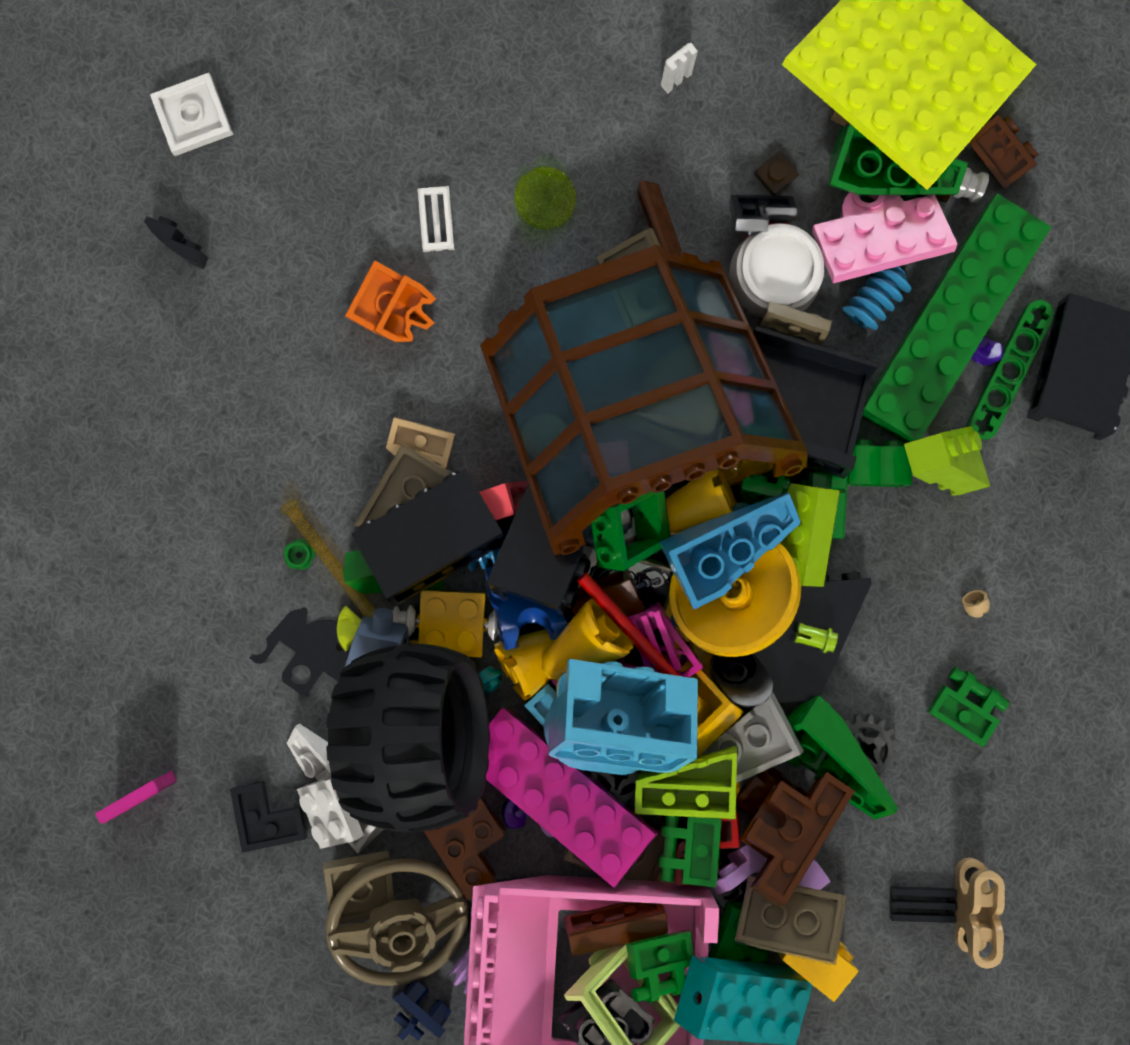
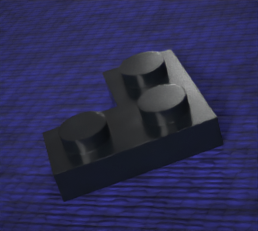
[730,195,797,235]
[230,781,307,853]

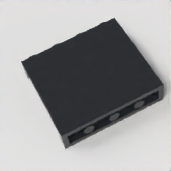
[721,326,879,479]

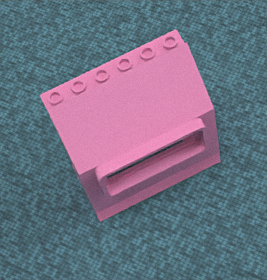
[464,875,719,1045]

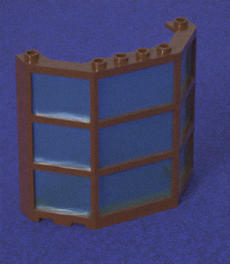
[480,245,808,556]

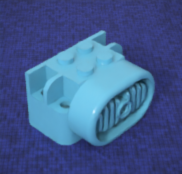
[544,659,698,775]

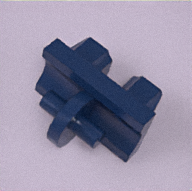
[392,980,451,1041]

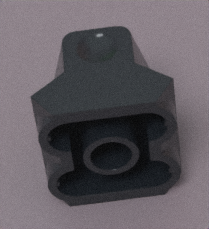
[557,979,656,1045]

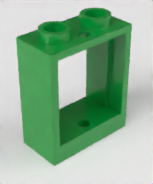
[591,491,670,571]

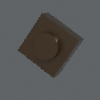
[754,151,799,196]

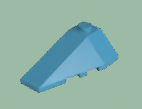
[659,492,801,610]

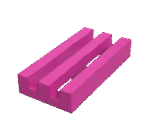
[628,607,681,673]

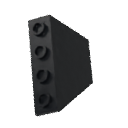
[754,572,872,703]

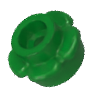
[283,539,315,570]

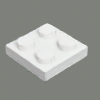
[150,73,234,156]
[297,778,364,849]

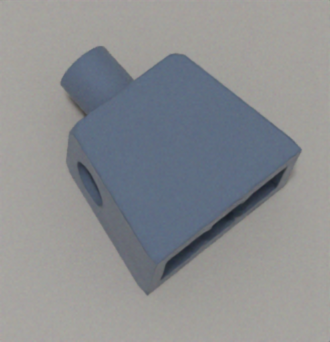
[345,608,410,666]

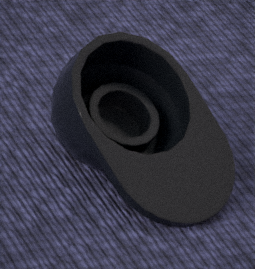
[709,653,773,708]

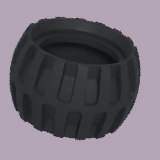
[326,644,490,832]

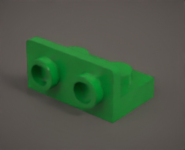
[735,475,790,505]

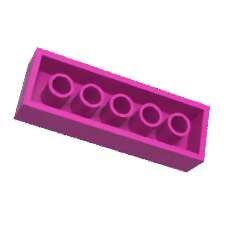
[486,708,659,888]

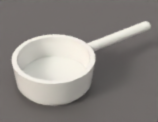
[729,224,825,318]

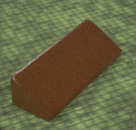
[637,181,682,255]
[563,902,669,956]

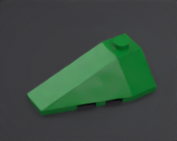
[829,123,968,195]
[787,695,898,820]

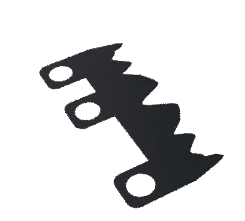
[249,608,351,694]

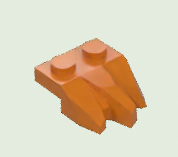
[344,260,436,342]

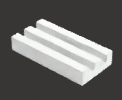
[661,42,698,94]
[418,186,455,252]

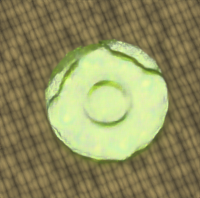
[514,166,576,230]

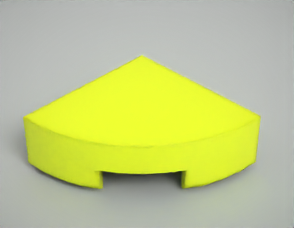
[336,606,362,651]

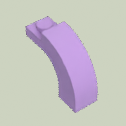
[713,845,831,895]

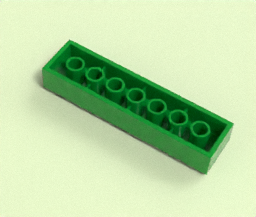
[862,193,1051,444]

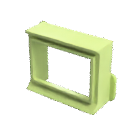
[564,944,680,1045]

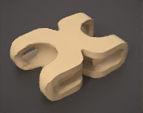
[954,857,1005,969]

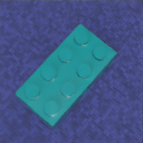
[674,956,813,1045]

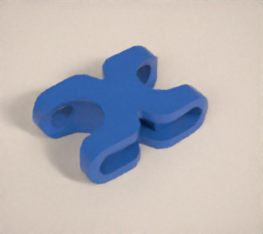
[485,566,567,650]

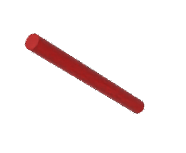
[577,572,680,676]

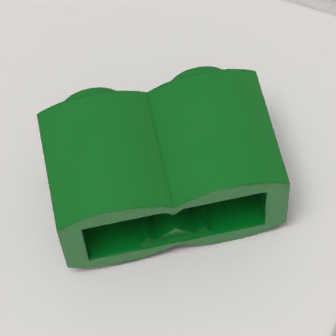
[847,440,912,487]

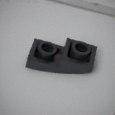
[144,216,208,269]

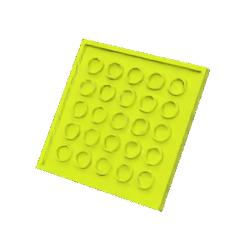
[782,0,1037,190]

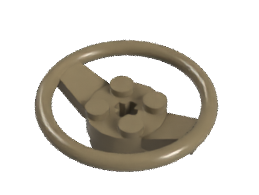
[325,858,468,986]

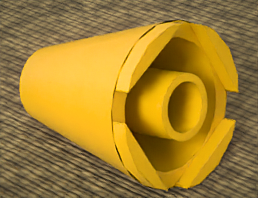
[665,468,737,537]
[542,598,634,681]
[494,622,569,701]

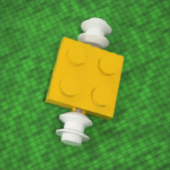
[391,589,499,657]

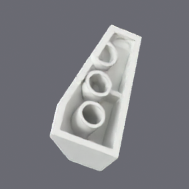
[287,724,384,854]

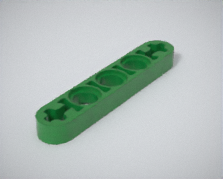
[966,300,1054,441]

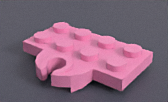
[812,193,958,283]

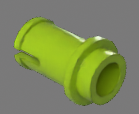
[794,622,838,653]

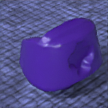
[971,336,1004,366]
[502,798,527,829]

